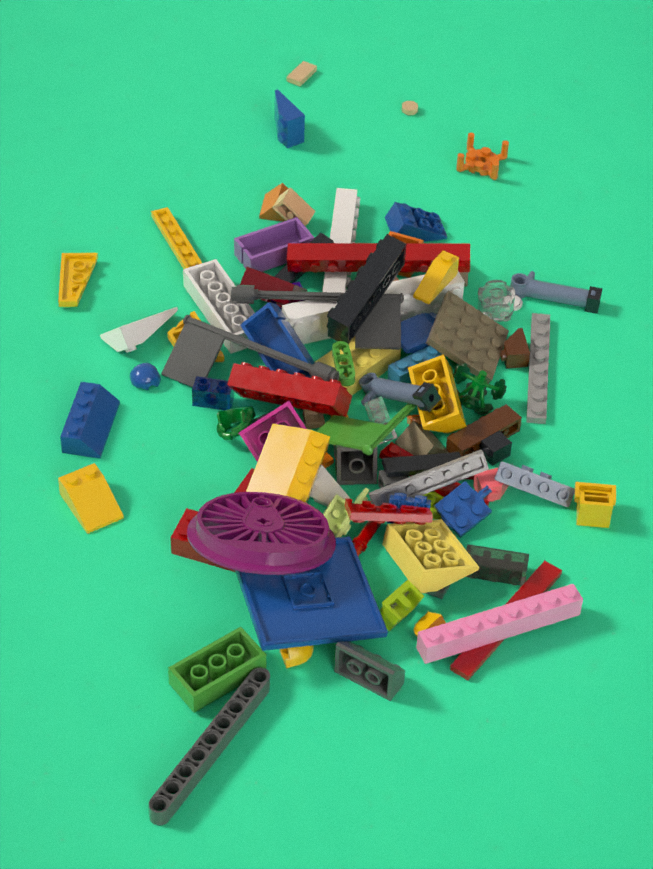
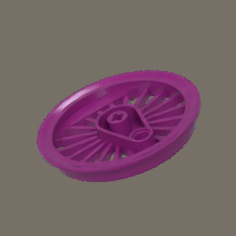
[187,492,336,575]

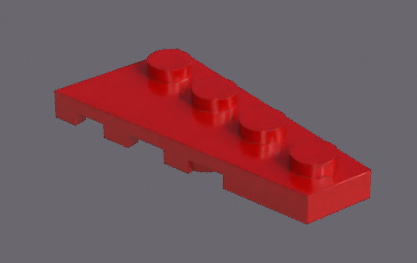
[345,498,433,525]

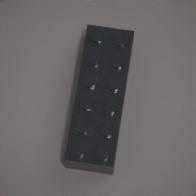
[327,234,407,344]

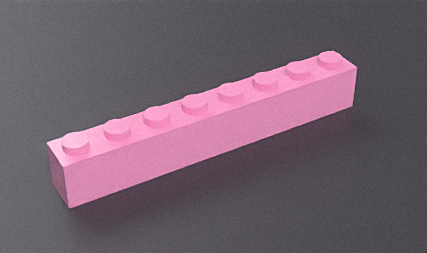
[416,584,583,664]

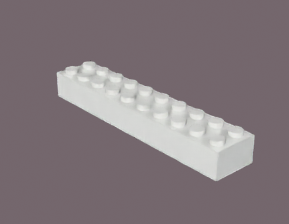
[282,271,465,344]

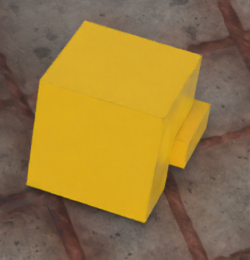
[574,482,616,528]

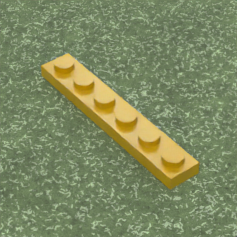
[151,207,202,269]

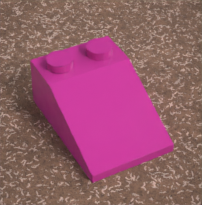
[239,401,307,462]

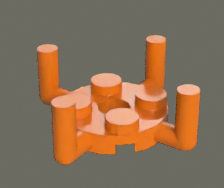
[456,133,509,180]

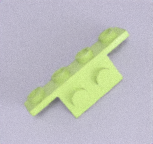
[323,488,369,538]

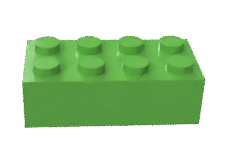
[168,626,266,713]

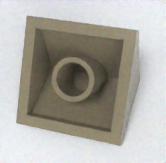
[395,421,449,456]

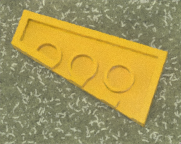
[58,253,98,307]

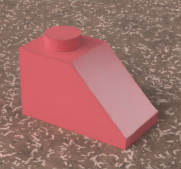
[473,468,509,502]

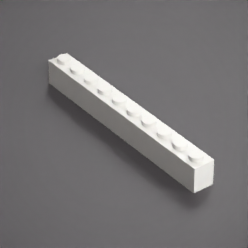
[323,188,360,293]

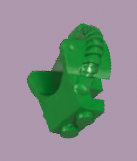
[217,406,256,440]

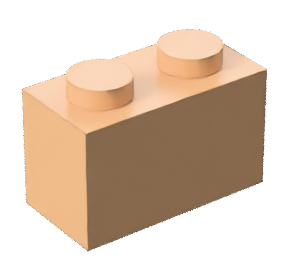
[272,187,315,226]

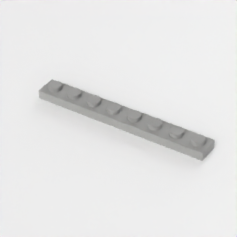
[526,313,550,424]

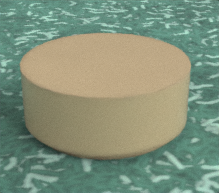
[402,101,418,115]

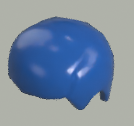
[130,363,161,390]

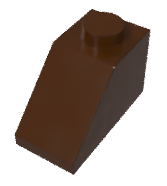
[500,328,530,369]

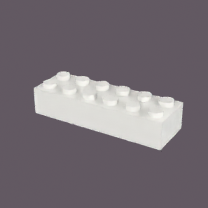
[183,259,255,354]

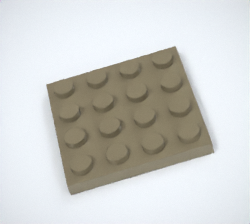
[426,290,509,383]

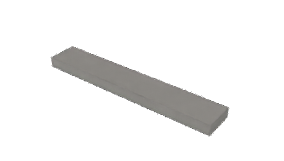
[368,450,489,506]

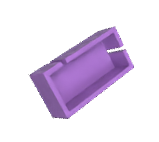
[234,217,314,272]

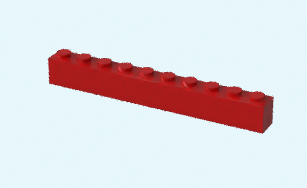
[287,243,470,273]

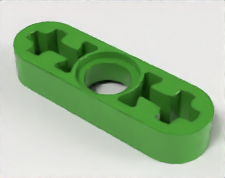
[332,341,355,386]

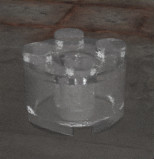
[478,280,515,322]

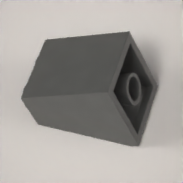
[334,445,377,485]

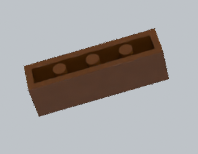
[446,404,522,457]

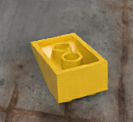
[58,463,124,534]

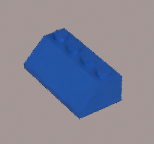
[60,382,120,459]

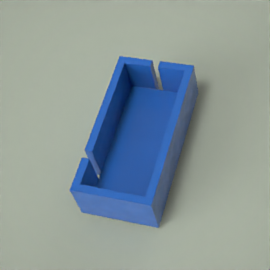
[240,302,315,375]

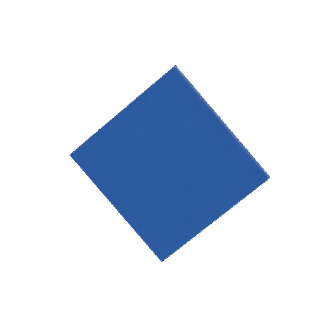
[235,536,388,651]

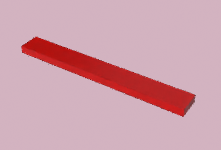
[450,561,562,680]

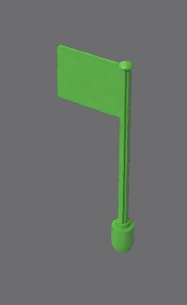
[316,365,453,455]

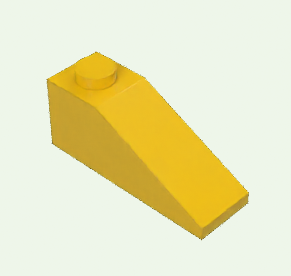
[413,251,459,305]

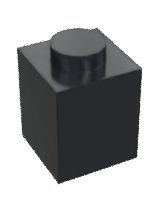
[480,431,512,466]

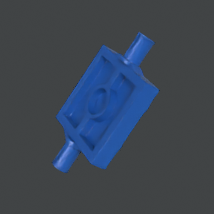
[434,481,492,538]

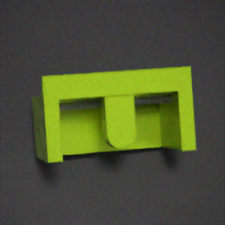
[379,580,425,631]

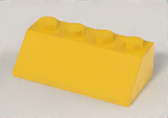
[408,354,467,433]

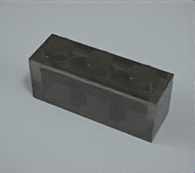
[466,544,529,586]

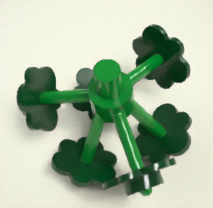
[453,363,507,415]

